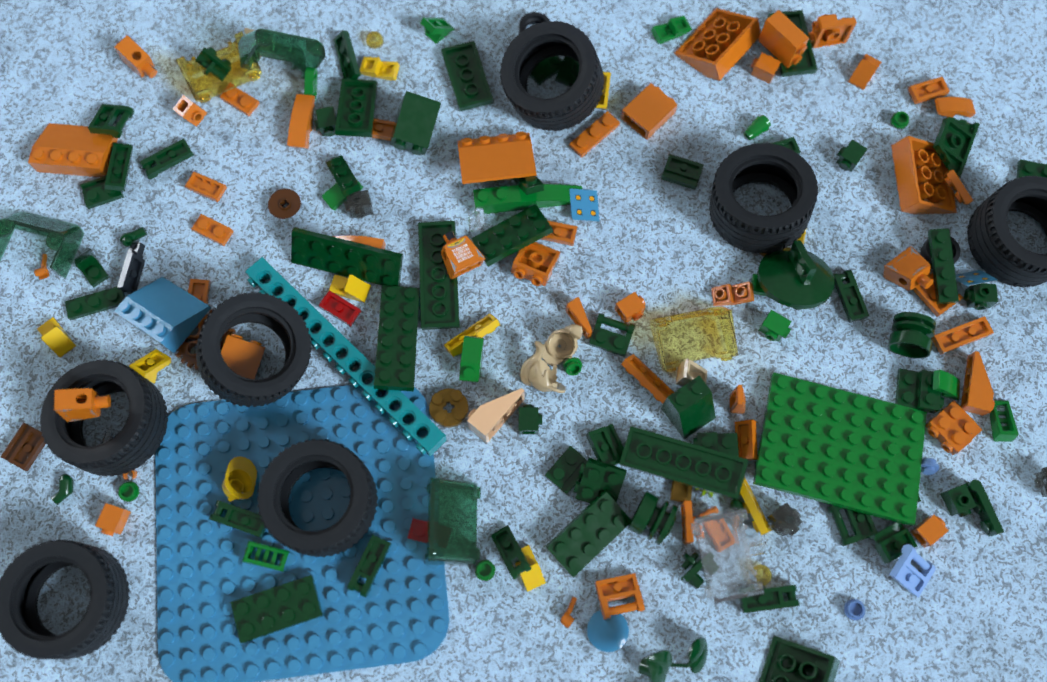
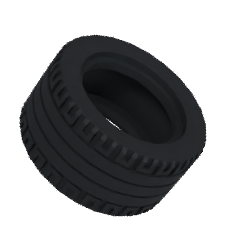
[500,21,604,131]
[709,143,818,254]
[967,176,1047,287]
[196,292,312,407]
[40,360,168,476]
[257,439,378,557]
[0,539,130,659]

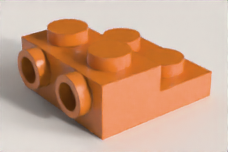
[808,14,857,48]
[511,242,561,286]
[925,400,982,455]

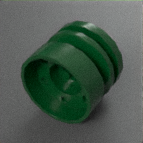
[888,312,936,358]
[628,491,678,545]

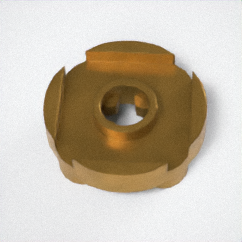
[429,388,469,428]

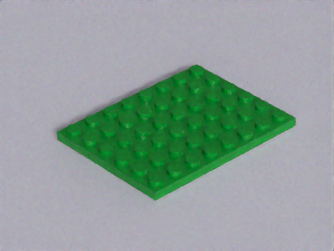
[753,373,927,526]

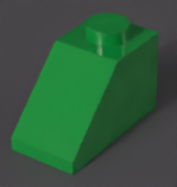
[459,336,484,382]

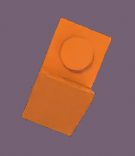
[848,54,881,90]

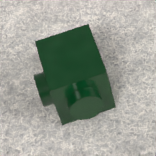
[314,106,336,137]
[836,139,868,172]
[519,404,542,434]
[940,484,977,517]

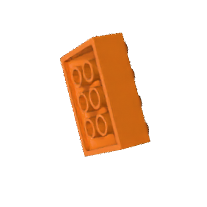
[675,8,761,81]
[28,123,118,178]
[457,132,537,184]
[891,136,957,214]

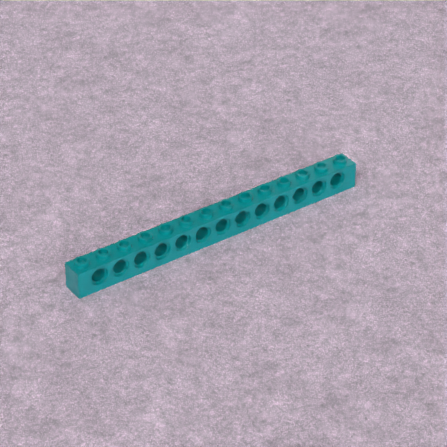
[245,257,447,456]

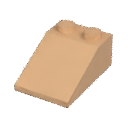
[467,388,525,443]

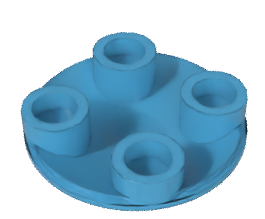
[587,610,629,652]

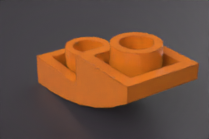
[934,97,976,118]
[711,281,755,306]

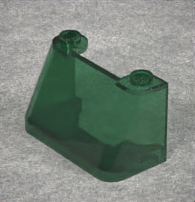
[238,29,326,79]
[425,477,481,565]

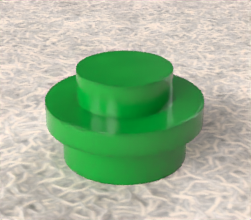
[891,111,909,129]
[563,357,582,376]
[118,482,140,502]
[475,560,495,581]

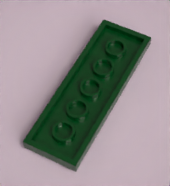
[418,221,460,330]
[291,227,403,286]
[374,285,420,392]
[619,426,749,500]

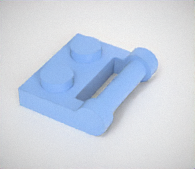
[889,544,935,598]

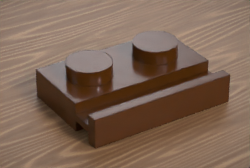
[1,422,46,471]

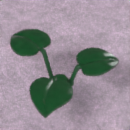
[639,637,708,682]

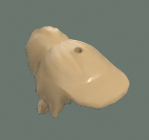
[542,324,583,366]
[520,341,566,393]

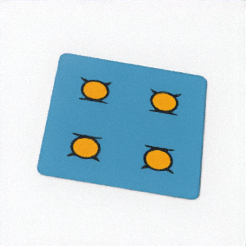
[569,188,600,222]
[956,270,998,286]

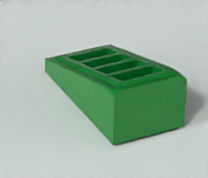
[990,400,1019,442]
[242,541,289,572]

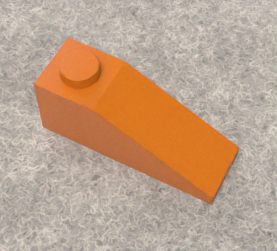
[960,351,995,416]

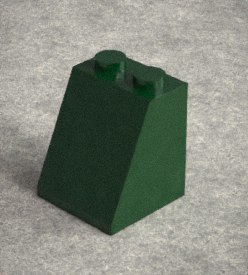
[389,91,441,155]
[661,375,716,440]

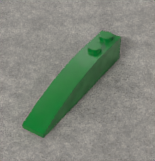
[473,184,582,215]

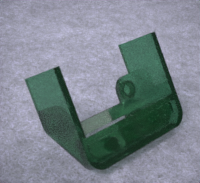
[0,211,84,279]

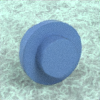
[921,458,939,475]
[844,599,866,620]

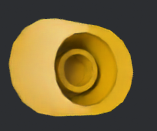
[222,456,257,501]

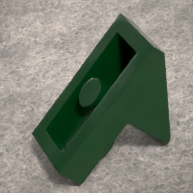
[74,249,110,287]

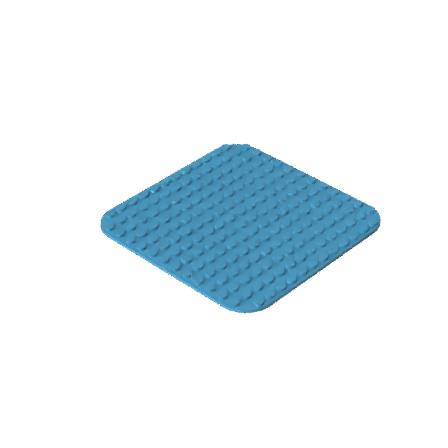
[155,383,449,682]

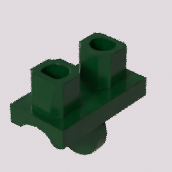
[195,47,232,81]
[681,552,718,589]

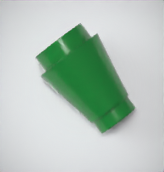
[744,115,771,141]

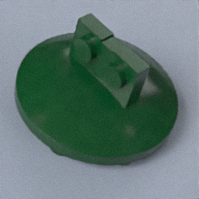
[757,240,835,310]

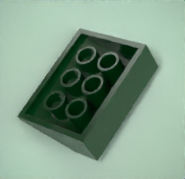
[759,635,840,682]

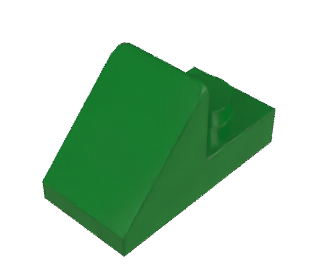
[420,17,455,44]

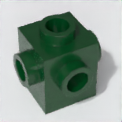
[964,283,998,310]

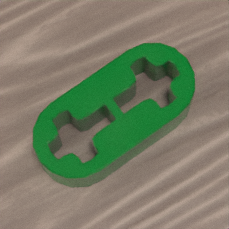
[304,67,318,101]

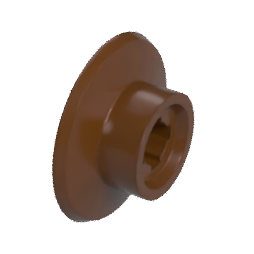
[268,189,301,219]

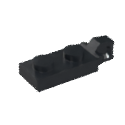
[117,242,145,294]

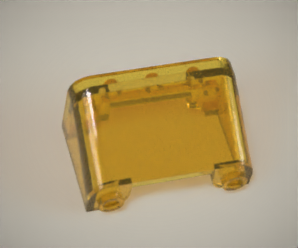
[176,31,262,103]
[649,306,738,372]

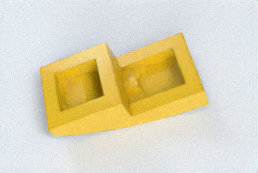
[360,57,400,81]

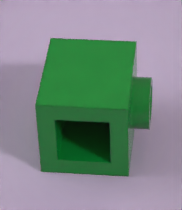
[758,310,792,342]

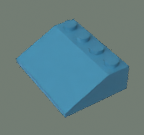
[114,277,211,353]

